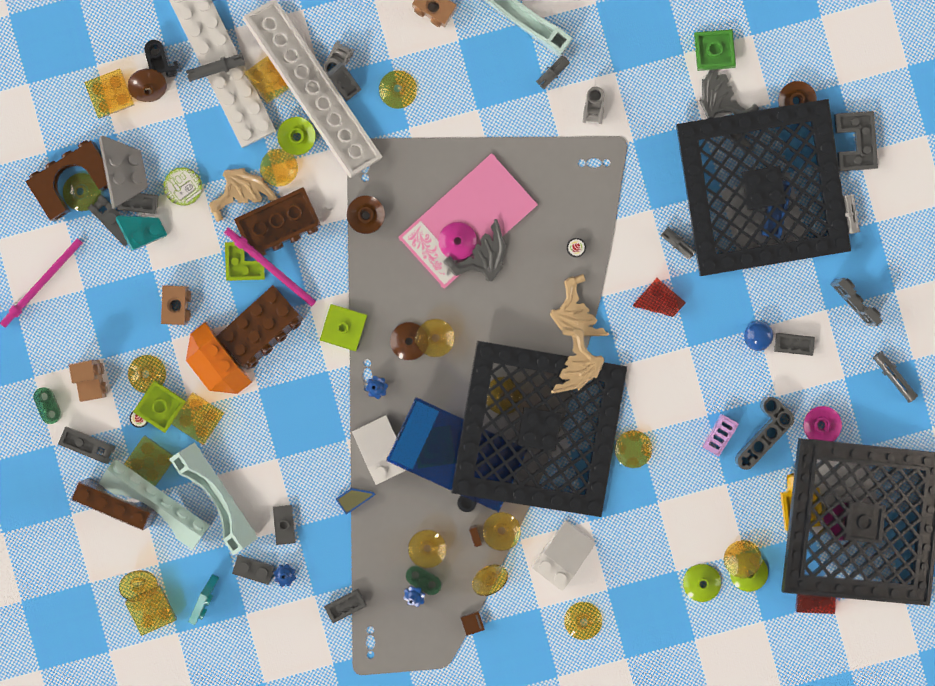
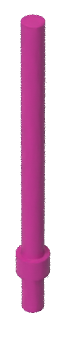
[224,227,316,307]
[0,238,83,328]

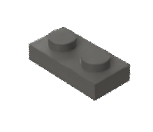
[232,555,275,585]

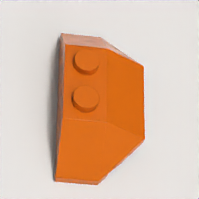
[186,322,252,394]

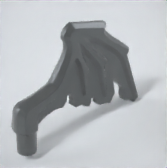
[699,69,759,119]
[444,219,507,281]

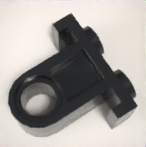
[144,40,182,78]

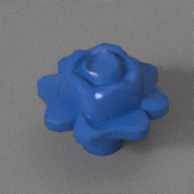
[365,376,388,399]
[273,564,296,587]
[403,586,425,607]

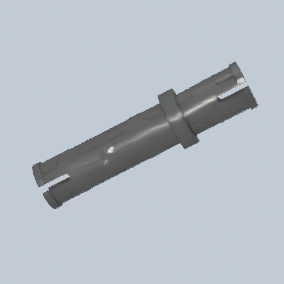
[186,53,245,82]
[873,351,918,403]

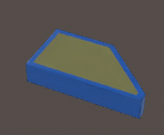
[336,488,376,515]

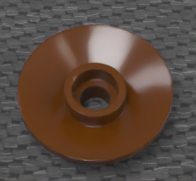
[128,69,167,102]
[778,81,817,107]
[346,196,385,234]
[390,322,428,360]

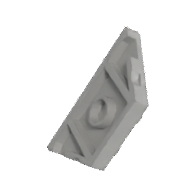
[99,136,148,209]

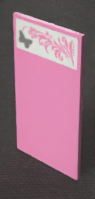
[398,153,538,289]

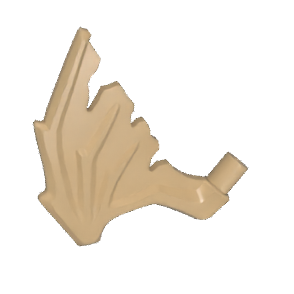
[209,168,278,222]
[550,274,609,336]
[551,327,605,393]

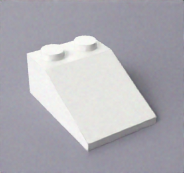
[352,415,410,485]
[531,520,596,592]

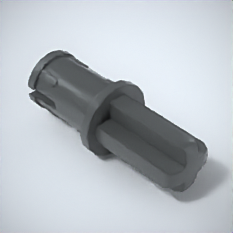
[536,55,570,90]
[660,226,696,259]

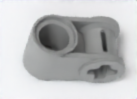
[324,40,355,73]
[583,86,604,125]

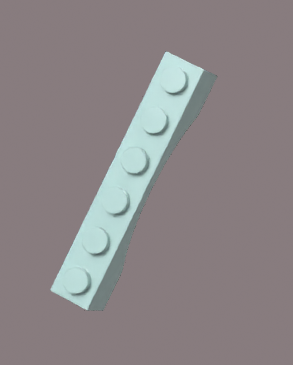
[483,0,572,57]
[170,442,258,555]
[98,459,210,550]

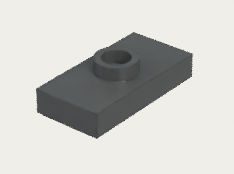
[326,62,362,101]
[117,193,159,215]
[774,333,815,356]
[273,505,296,545]
[324,589,367,623]

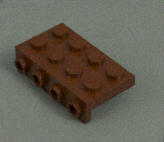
[234,187,322,258]
[216,285,303,369]

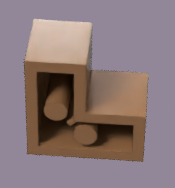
[68,360,108,402]

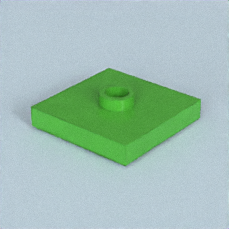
[694,29,736,71]

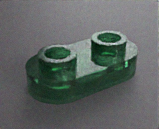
[33,387,62,424]
[406,565,442,595]

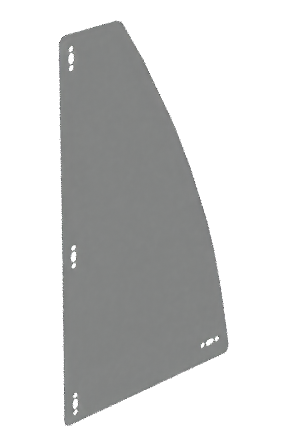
[347,136,627,675]

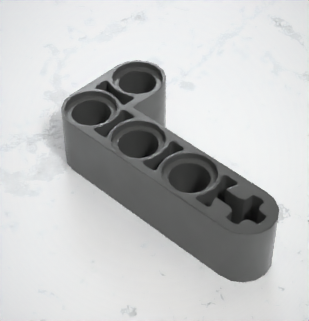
[735,397,795,470]

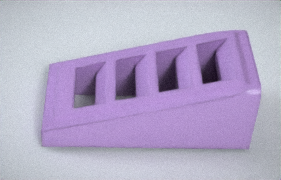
[702,414,739,457]

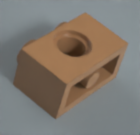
[412,0,457,28]
[161,285,191,325]

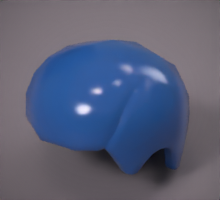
[744,320,773,351]

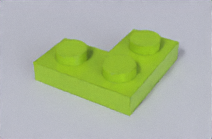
[225,242,265,281]

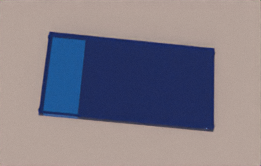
[386,397,527,512]

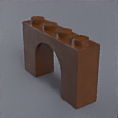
[25,140,108,222]
[71,478,157,531]

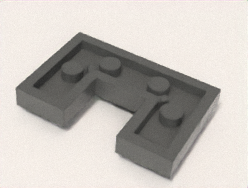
[834,111,878,172]
[830,278,883,326]

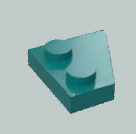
[115,216,167,251]
[188,574,219,625]

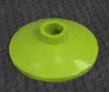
[277,117,316,155]
[730,553,768,592]
[683,564,721,602]

